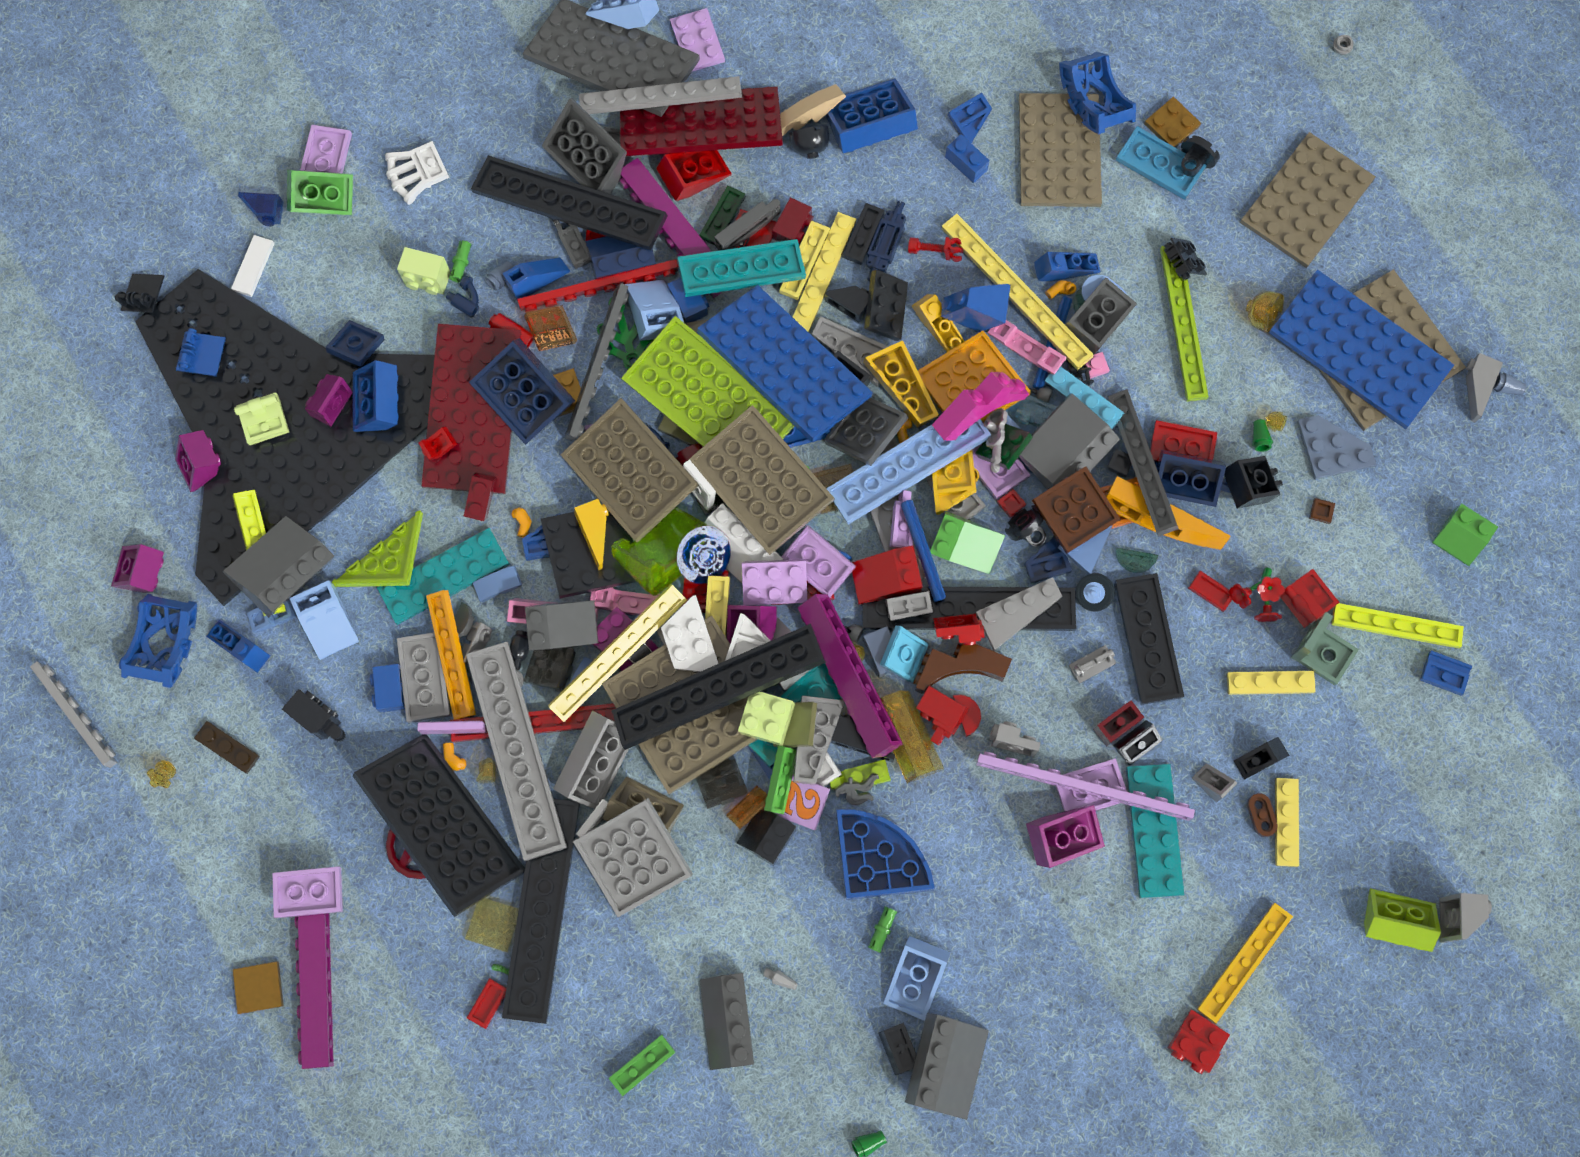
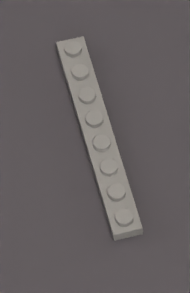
[579,76,742,114]

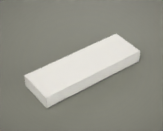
[231,235,274,297]

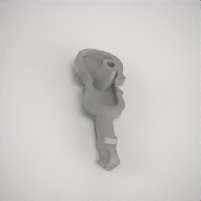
[984,408,1008,473]

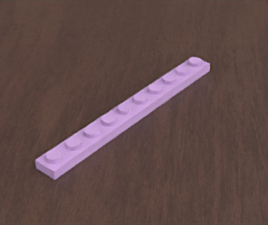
[976,752,1195,821]

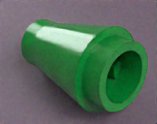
[1252,419,1273,452]
[851,1130,887,1157]

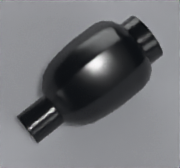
[510,630,529,670]

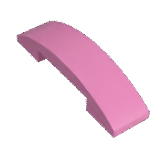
[988,320,1066,375]
[590,587,660,616]

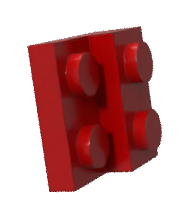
[933,613,985,645]
[1167,1009,1230,1075]

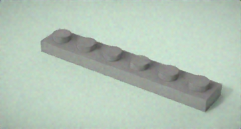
[30,661,117,768]

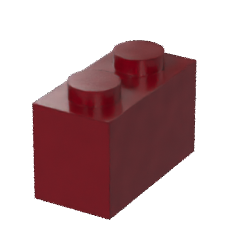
[772,197,814,244]
[463,472,496,521]
[1093,700,1144,747]

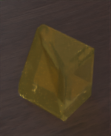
[476,758,496,783]

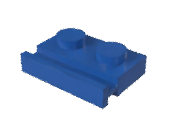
[1420,650,1472,696]

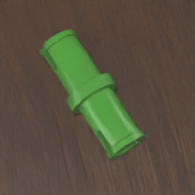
[449,240,472,283]
[868,906,897,953]

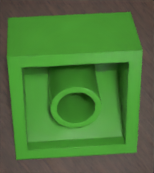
[1432,503,1498,566]

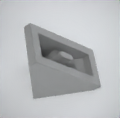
[1192,763,1237,802]

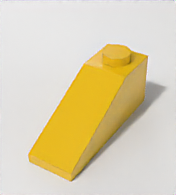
[574,499,608,571]

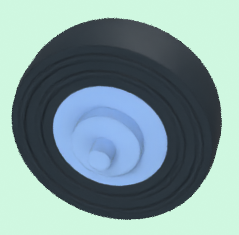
[1076,573,1115,612]

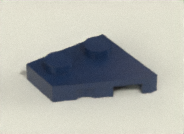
[1024,536,1072,584]

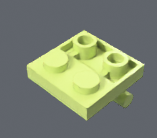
[234,393,289,445]

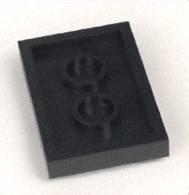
[864,269,908,341]

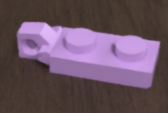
[889,490,916,548]

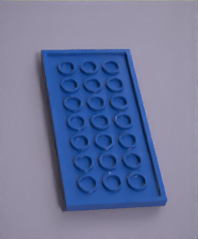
[1269,269,1454,429]
[697,285,873,442]

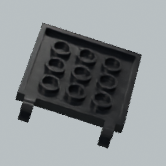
[541,509,656,599]

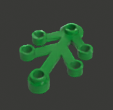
[597,297,654,370]

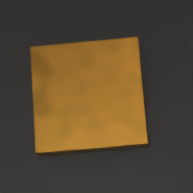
[233,962,284,1014]

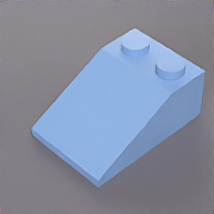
[883,936,951,1021]

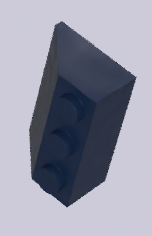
[585,236,656,279]
[1157,449,1226,507]

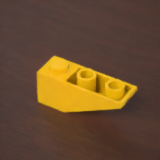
[912,294,965,352]

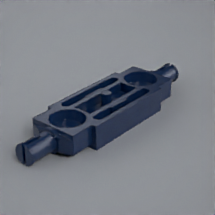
[866,201,906,281]

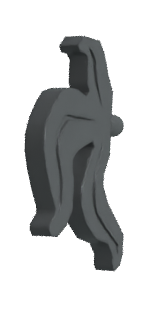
[835,773,879,805]

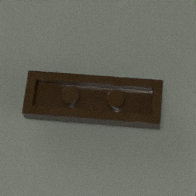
[194,721,260,774]

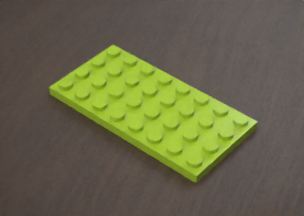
[621,316,794,447]

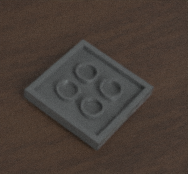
[824,398,908,466]

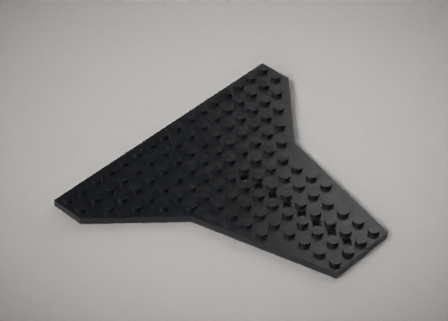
[135,269,435,606]

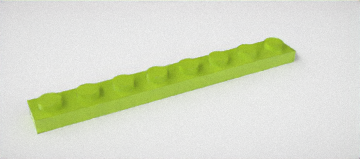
[1160,246,1209,402]

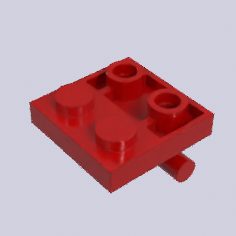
[1280,569,1340,628]

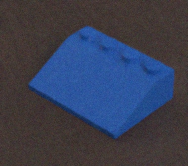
[826,78,918,154]

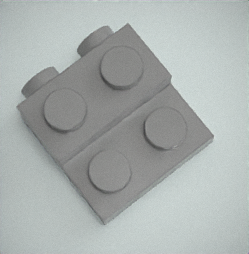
[989,721,1040,757]

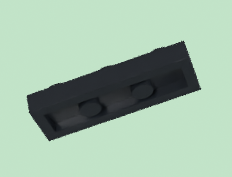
[843,203,884,265]

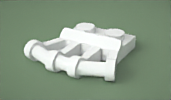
[385,141,449,205]

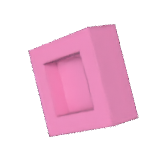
[1084,352,1110,379]

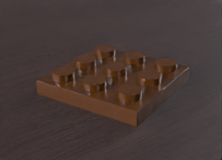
[1032,466,1121,554]

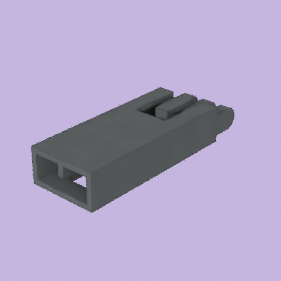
[714,199,781,251]

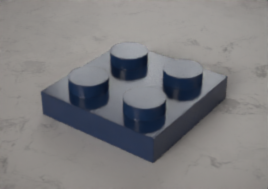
[326,320,385,367]

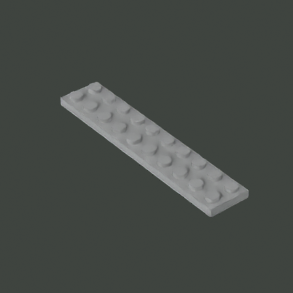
[466,642,567,861]

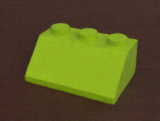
[1364,888,1441,952]

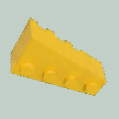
[863,340,939,428]

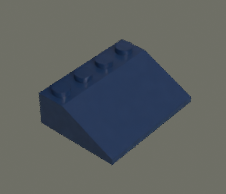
[469,338,575,445]

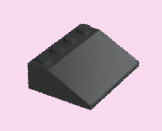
[542,98,627,194]
[1019,393,1120,490]
[223,516,334,618]
[905,1013,989,1120]

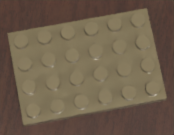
[1019,93,1102,207]
[1240,132,1376,268]
[561,398,699,543]
[688,405,835,555]

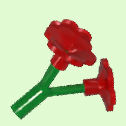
[1230,567,1285,622]

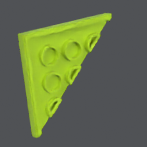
[331,510,423,587]

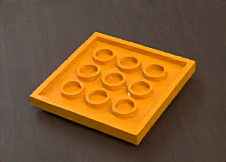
[918,331,1030,423]

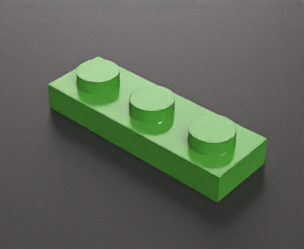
[764,746,796,815]
[609,1035,676,1096]

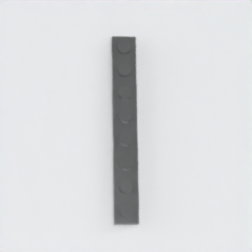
[564,283,629,441]
[1108,389,1179,537]

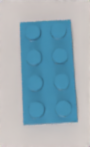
[1116,126,1207,200]

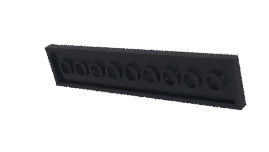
[471,155,668,250]
[863,587,1076,631]
[612,623,826,750]
[502,799,580,1024]

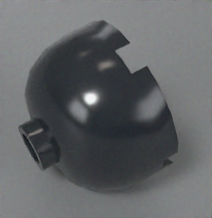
[789,126,829,159]

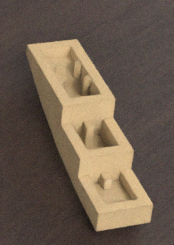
[780,84,846,136]

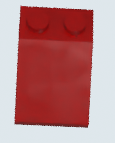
[656,150,732,201]
[852,545,922,604]

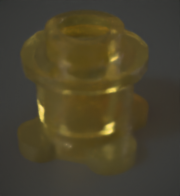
[147,760,176,788]

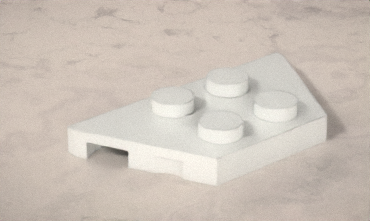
[661,595,719,672]
[725,613,771,661]

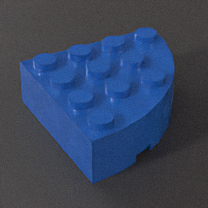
[836,809,935,900]

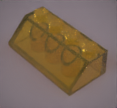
[880,690,944,784]

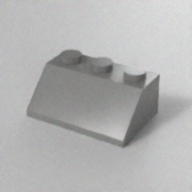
[1439,893,1492,943]

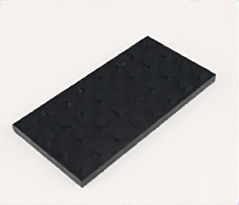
[353,734,525,917]

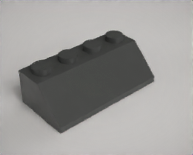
[700,973,754,1070]

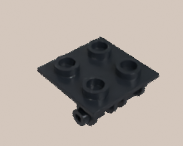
[1164,238,1207,281]
[115,274,165,313]

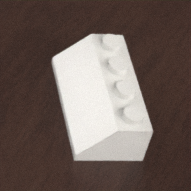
[694,503,783,584]

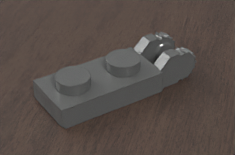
[553,220,590,269]

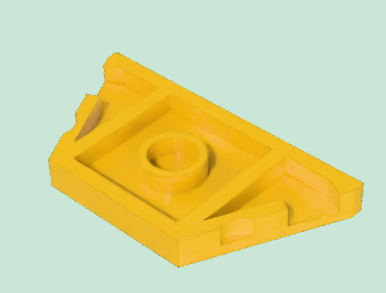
[932,450,977,515]

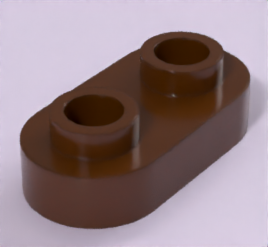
[1247,793,1278,837]

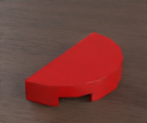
[953,695,981,737]

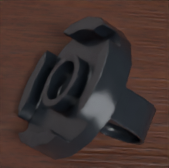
[1181,135,1220,176]
[1005,505,1046,547]

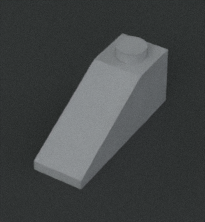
[1466,353,1503,422]

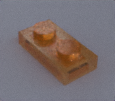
[726,785,768,829]

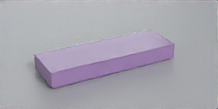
[418,721,487,734]

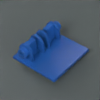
[176,328,226,376]

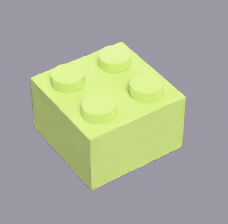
[397,247,451,295]
[738,692,795,746]

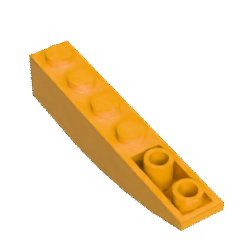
[1106,476,1230,550]

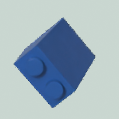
[941,284,1011,332]

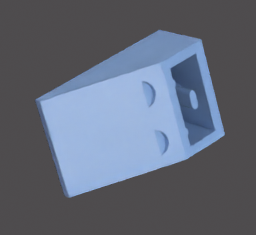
[586,0,659,29]
[625,280,684,341]
[289,580,359,660]

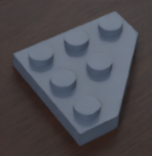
[1297,415,1376,480]

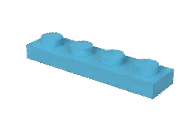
[1045,366,1124,429]

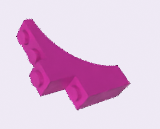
[932,372,1029,441]

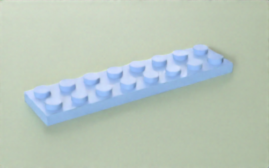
[826,419,991,525]

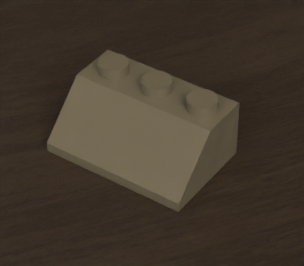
[603,776,684,834]

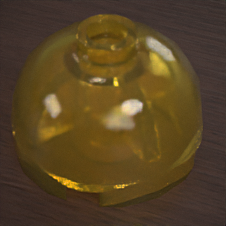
[1246,291,1284,333]

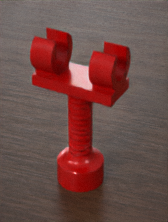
[908,237,963,262]

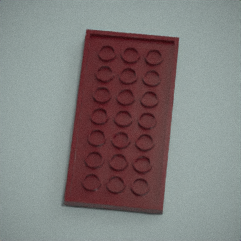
[620,86,783,156]
[421,324,522,494]

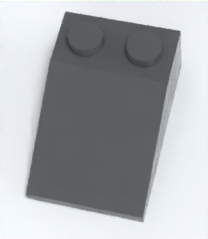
[1065,278,1137,355]
[525,600,598,650]

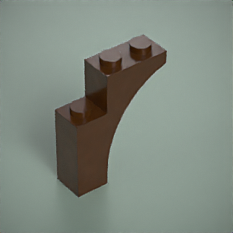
[913,643,1012,694]

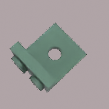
[1291,612,1359,685]

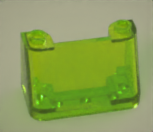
[611,507,707,596]

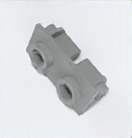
[461,622,492,664]
[1069,645,1116,684]

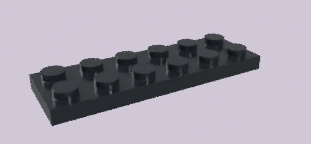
[1115,573,1184,705]

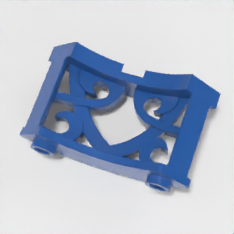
[1059,52,1136,134]
[119,594,197,688]

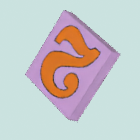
[775,775,830,830]

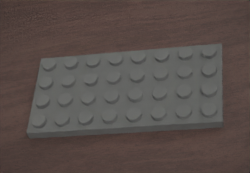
[522,0,700,117]

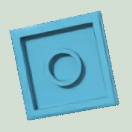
[880,626,929,683]

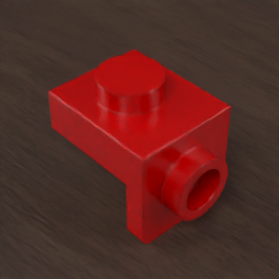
[418,427,457,460]

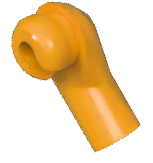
[1045,280,1077,299]
[897,418,912,443]
[511,507,532,538]
[443,743,467,771]

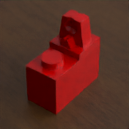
[916,686,969,746]

